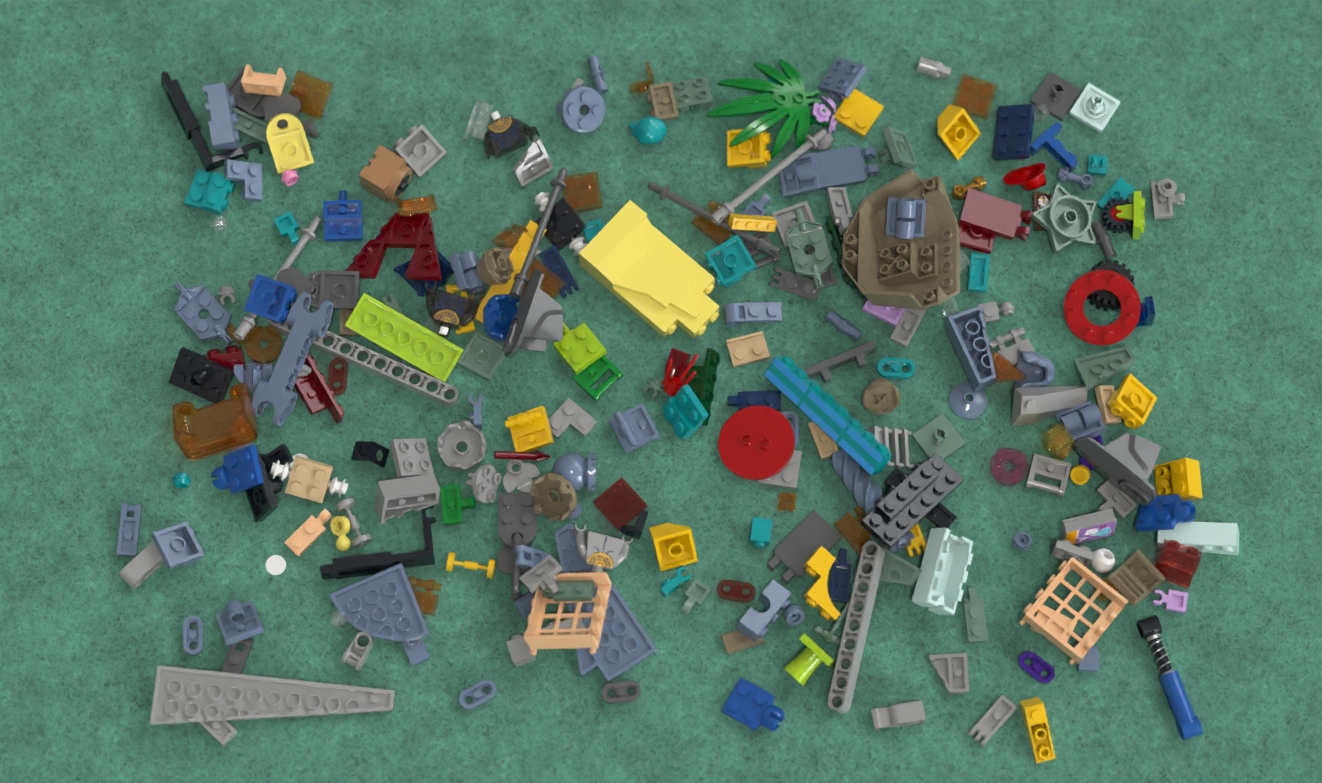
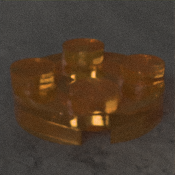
[244,326,283,364]

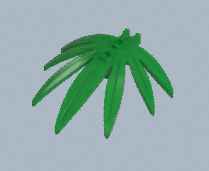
[707,59,821,159]

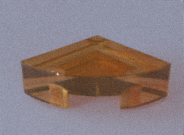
[227,324,247,347]

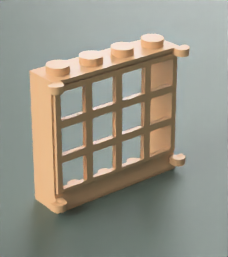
[1020,557,1128,665]
[524,572,612,655]

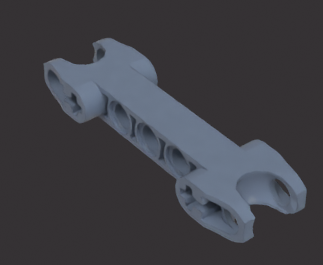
[250,291,334,426]

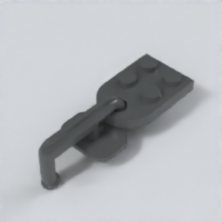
[227,67,319,139]
[248,269,360,310]
[497,493,537,603]

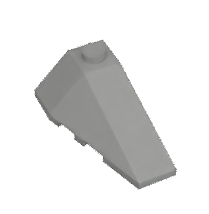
[1011,385,1088,425]

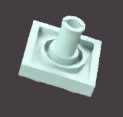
[1069,83,1121,133]

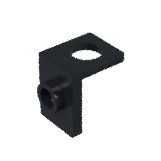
[351,441,389,468]

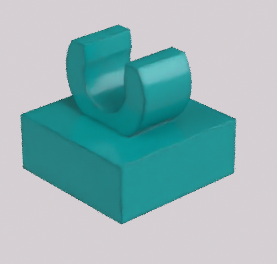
[1087,155,1108,176]

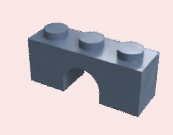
[736,580,791,642]

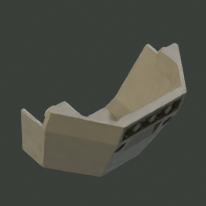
[841,168,960,309]

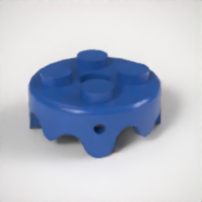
[483,294,520,342]

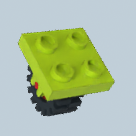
[1102,191,1145,240]

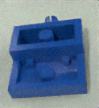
[323,190,363,242]

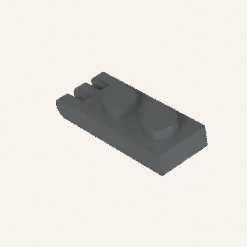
[768,267,821,302]

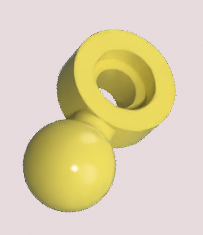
[330,516,351,552]

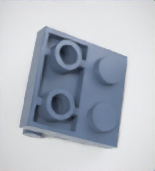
[608,403,660,455]

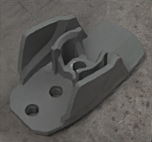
[503,269,563,358]
[1074,433,1161,506]

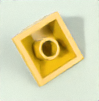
[938,104,981,160]
[649,523,698,571]

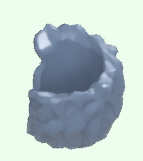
[1014,351,1055,388]

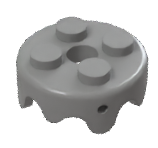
[437,421,486,471]

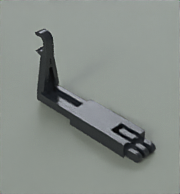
[161,72,263,172]
[320,505,436,580]

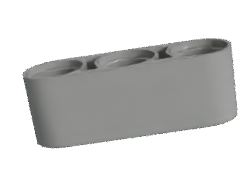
[119,541,164,589]

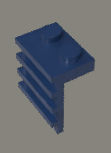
[393,250,454,297]

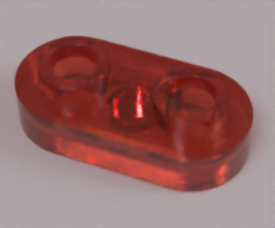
[328,357,349,396]
[717,580,756,603]

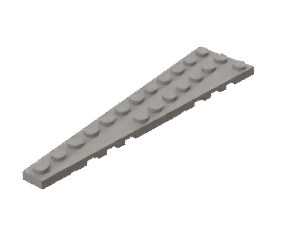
[150,665,395,725]

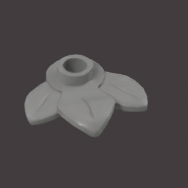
[503,459,540,493]

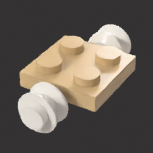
[270,455,348,503]

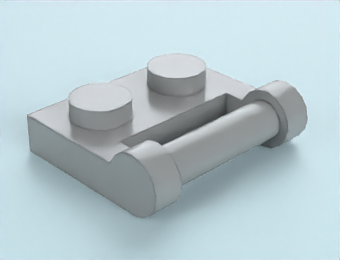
[1025,454,1072,498]

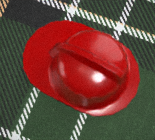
[1003,163,1047,191]

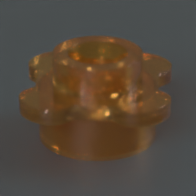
[777,492,797,512]

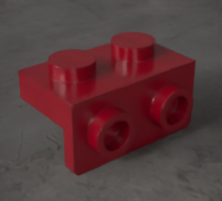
[204,345,245,375]

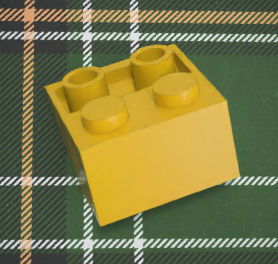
[1154,457,1203,501]

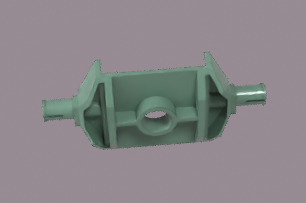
[785,209,833,289]

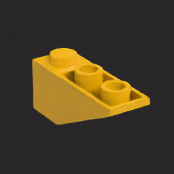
[1019,697,1055,763]

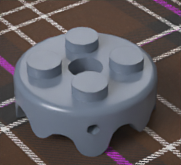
[556,85,605,133]

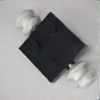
[534,192,588,256]

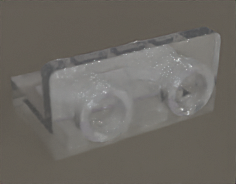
[463,100,493,143]

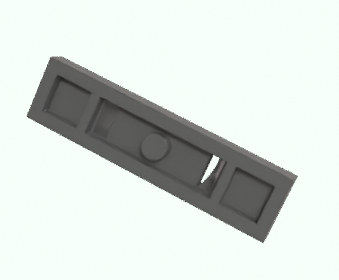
[804,340,877,383]

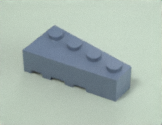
[943,305,996,392]

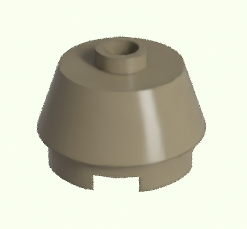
[476,248,514,285]

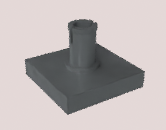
[1030,71,1081,121]

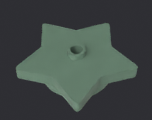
[1030,184,1097,253]

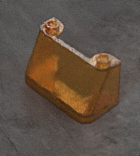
[173,382,258,460]

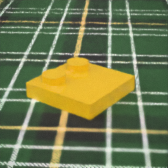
[834,88,884,138]

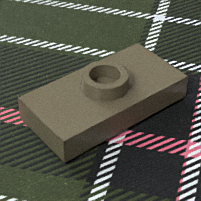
[721,630,765,655]

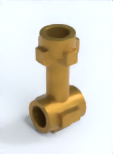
[951,176,986,201]

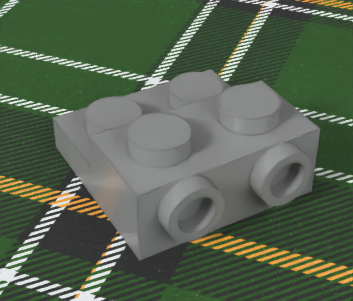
[392,124,447,178]

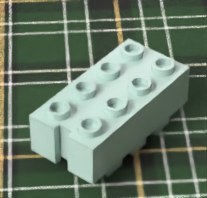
[912,528,973,615]

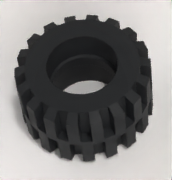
[1087,259,1135,311]

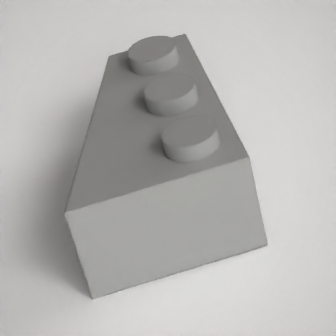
[374,473,440,525]

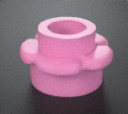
[281,169,299,186]

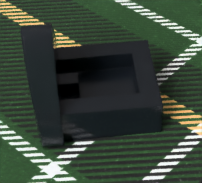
[620,510,648,540]

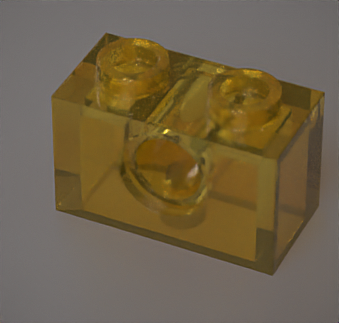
[1041,423,1075,461]

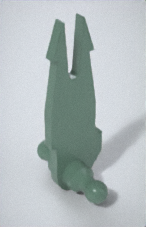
[814,597,851,646]

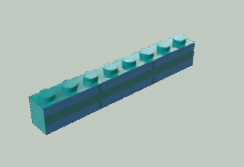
[764,356,893,475]

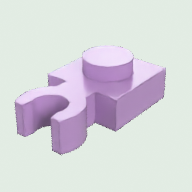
[1152,589,1188,613]

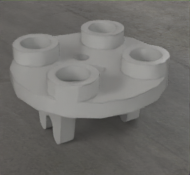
[466,464,501,503]

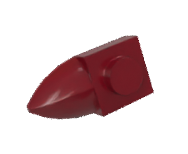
[665,348,691,379]

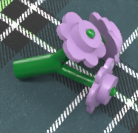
[810,96,838,135]

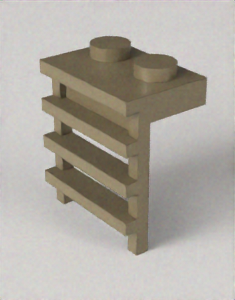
[1107,550,1165,606]

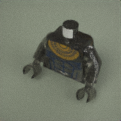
[483,111,540,159]
[425,280,484,338]

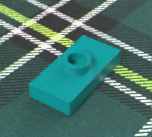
[1096,177,1135,211]
[967,253,990,293]

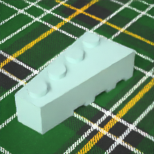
[1157,522,1240,556]

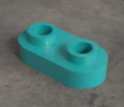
[877,357,915,379]

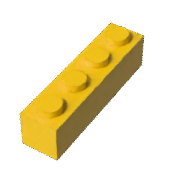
[728,214,777,232]

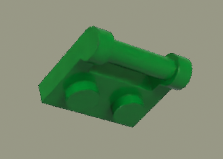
[572,355,624,402]

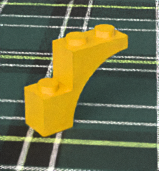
[803,546,840,621]

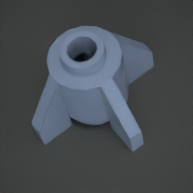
[233,360,273,392]

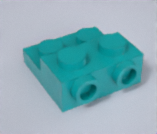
[185,169,235,216]
[705,234,757,288]
[661,384,709,440]

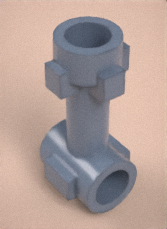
[1057,167,1093,190]

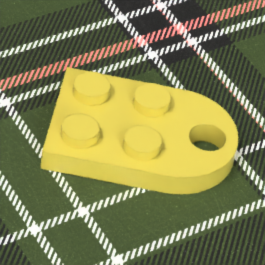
[266,113,314,174]

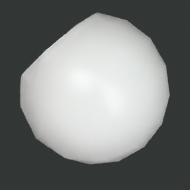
[1091,548,1115,573]

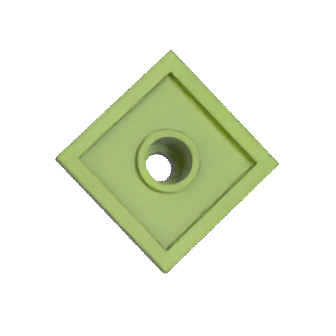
[783,633,835,686]

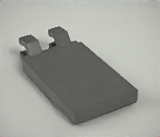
[767,510,842,585]

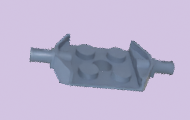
[173,281,234,346]

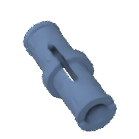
[587,56,608,94]
[825,310,863,342]

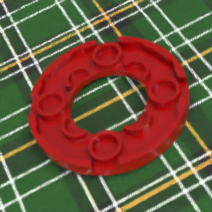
[1064,269,1141,345]

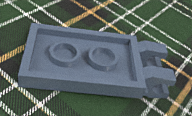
[815,146,879,190]

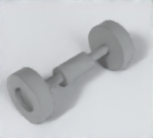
[336,498,372,548]

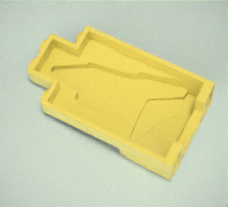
[579,200,720,339]

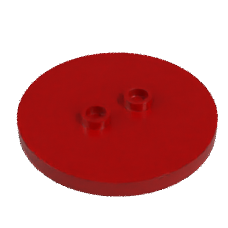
[718,406,795,481]

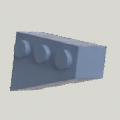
[202,82,240,152]

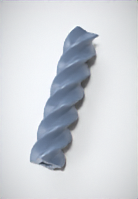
[829,449,915,554]

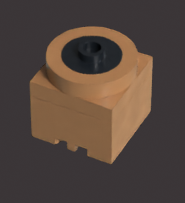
[359,145,413,203]

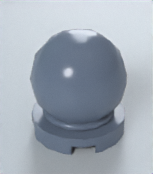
[552,453,596,491]

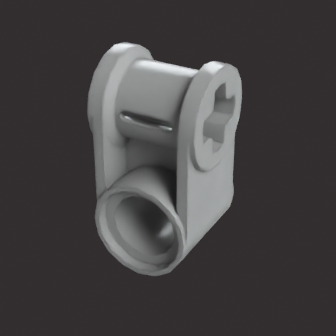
[341,632,373,672]

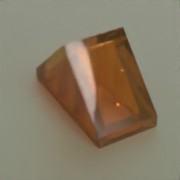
[993,352,1028,382]

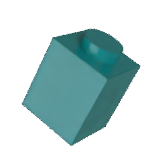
[749,517,772,548]

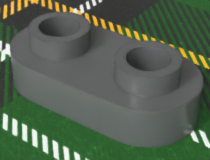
[601,681,641,704]

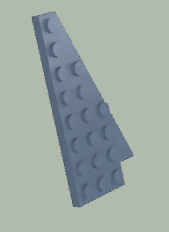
[555,523,657,683]

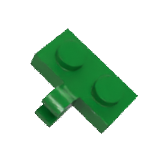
[440,484,476,525]

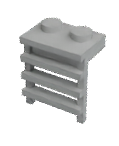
[863,426,914,469]

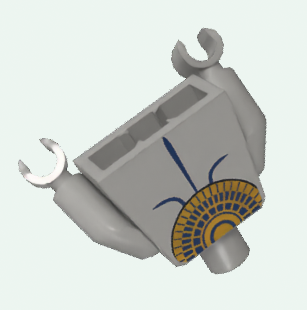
[573,524,633,572]

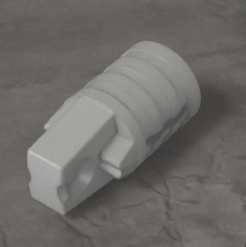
[916,56,951,79]

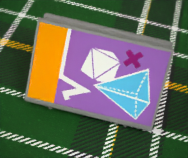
[1060,508,1117,545]

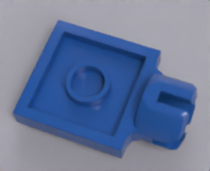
[211,445,264,494]
[1135,494,1196,532]
[721,678,784,731]

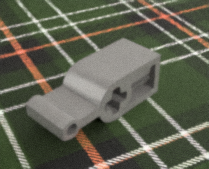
[871,700,926,730]

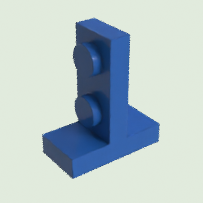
[1030,122,1078,173]

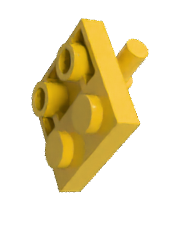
[505,406,554,452]

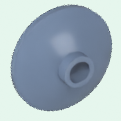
[949,382,987,419]

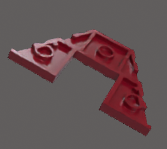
[345,213,442,281]

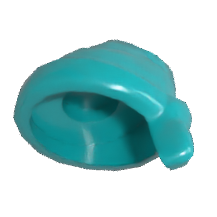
[629,116,667,145]

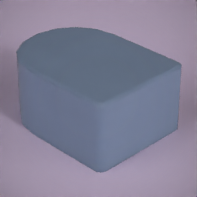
[1077,645,1099,673]

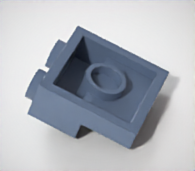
[151,521,204,569]

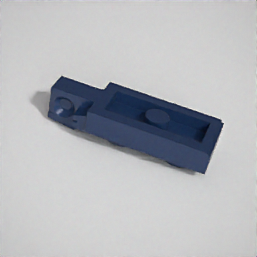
[728,391,781,411]
[829,548,852,603]

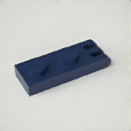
[539,245,580,299]

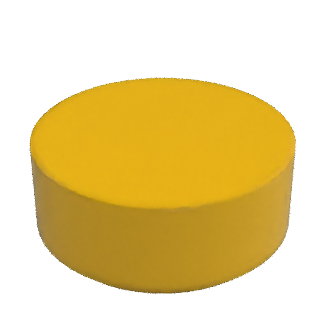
[1070,464,1091,485]

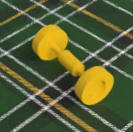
[446,552,496,579]

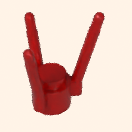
[662,354,698,397]

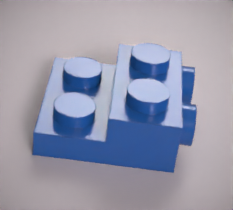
[244,274,297,324]

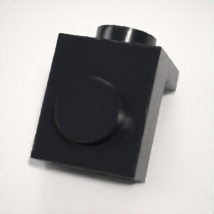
[261,444,294,472]

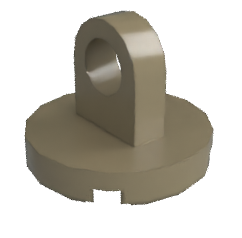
[862,378,901,415]

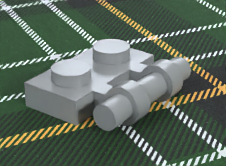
[989,327,1035,372]

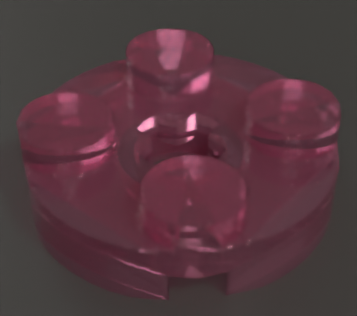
[989,448,1029,486]

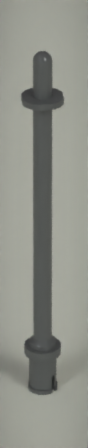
[509,168,567,299]
[647,182,781,259]

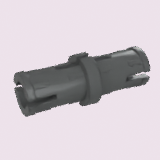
[1091,220,1117,259]

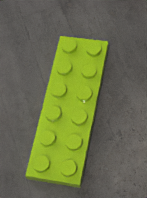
[345,293,464,382]

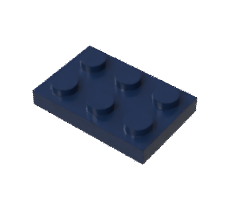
[992,104,1035,161]

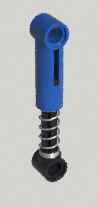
[1136,615,1203,740]

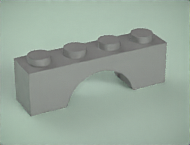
[506,618,588,667]

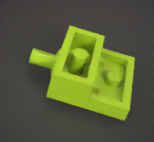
[553,322,607,375]

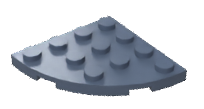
[330,563,431,642]

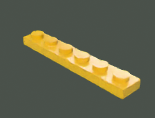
[472,220,547,324]

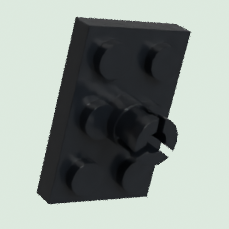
[169,347,234,406]
[245,453,282,522]

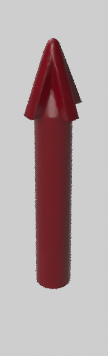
[494,450,550,463]

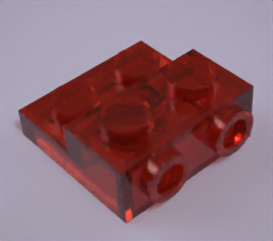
[1154,539,1202,589]

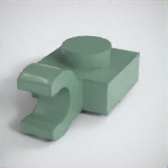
[681,579,711,615]

